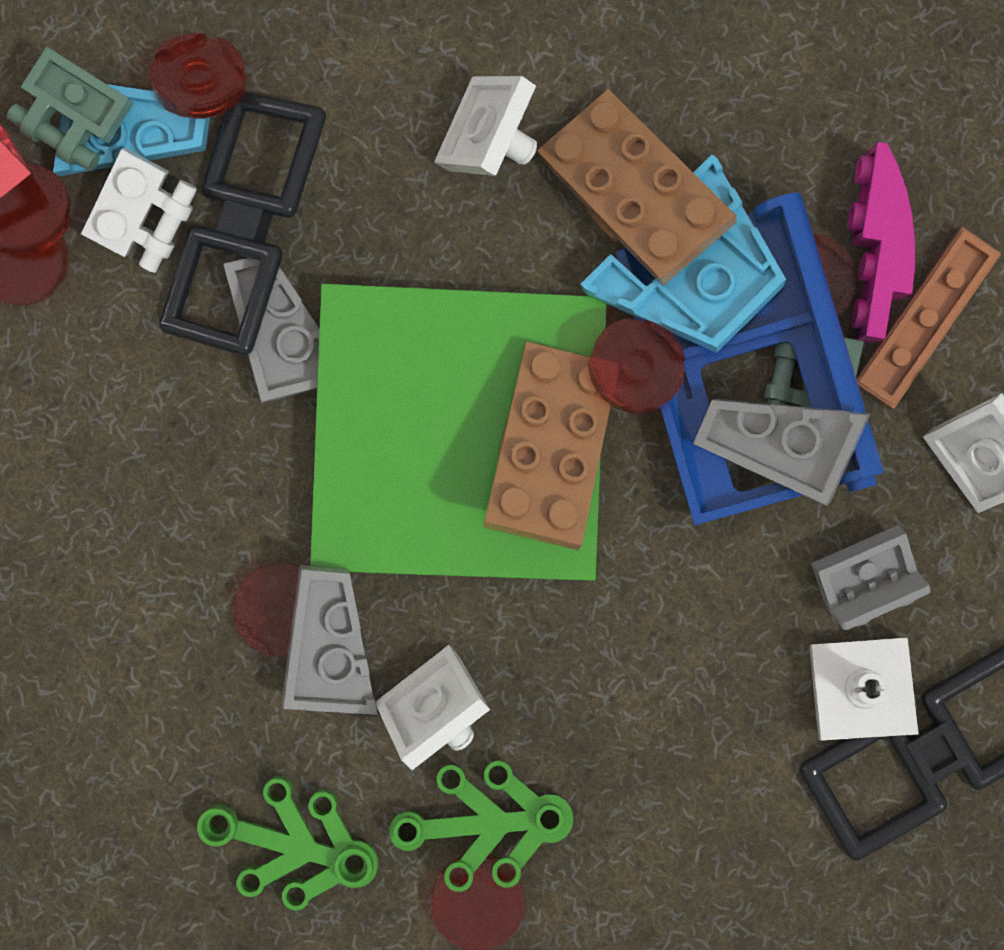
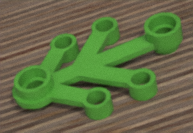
[389,760,573,892]
[197,775,379,911]

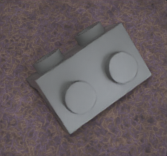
[811,525,931,630]

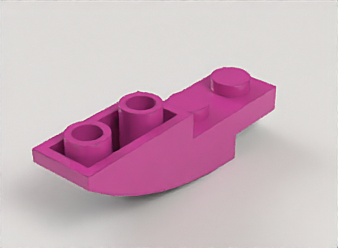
[847,142,915,343]

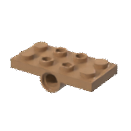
[537,89,737,286]
[483,341,619,550]

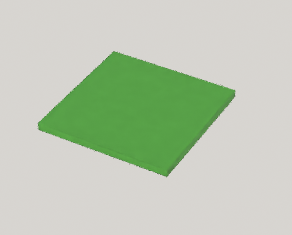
[310,284,607,581]

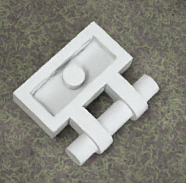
[81,148,197,273]

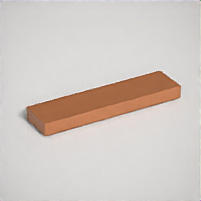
[856,227,1001,410]

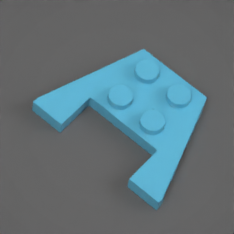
[580,154,786,353]

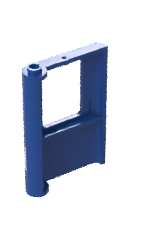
[615,192,884,525]

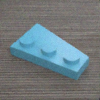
[53,84,212,176]

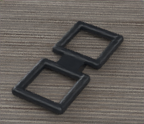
[159,90,326,356]
[799,645,1004,861]

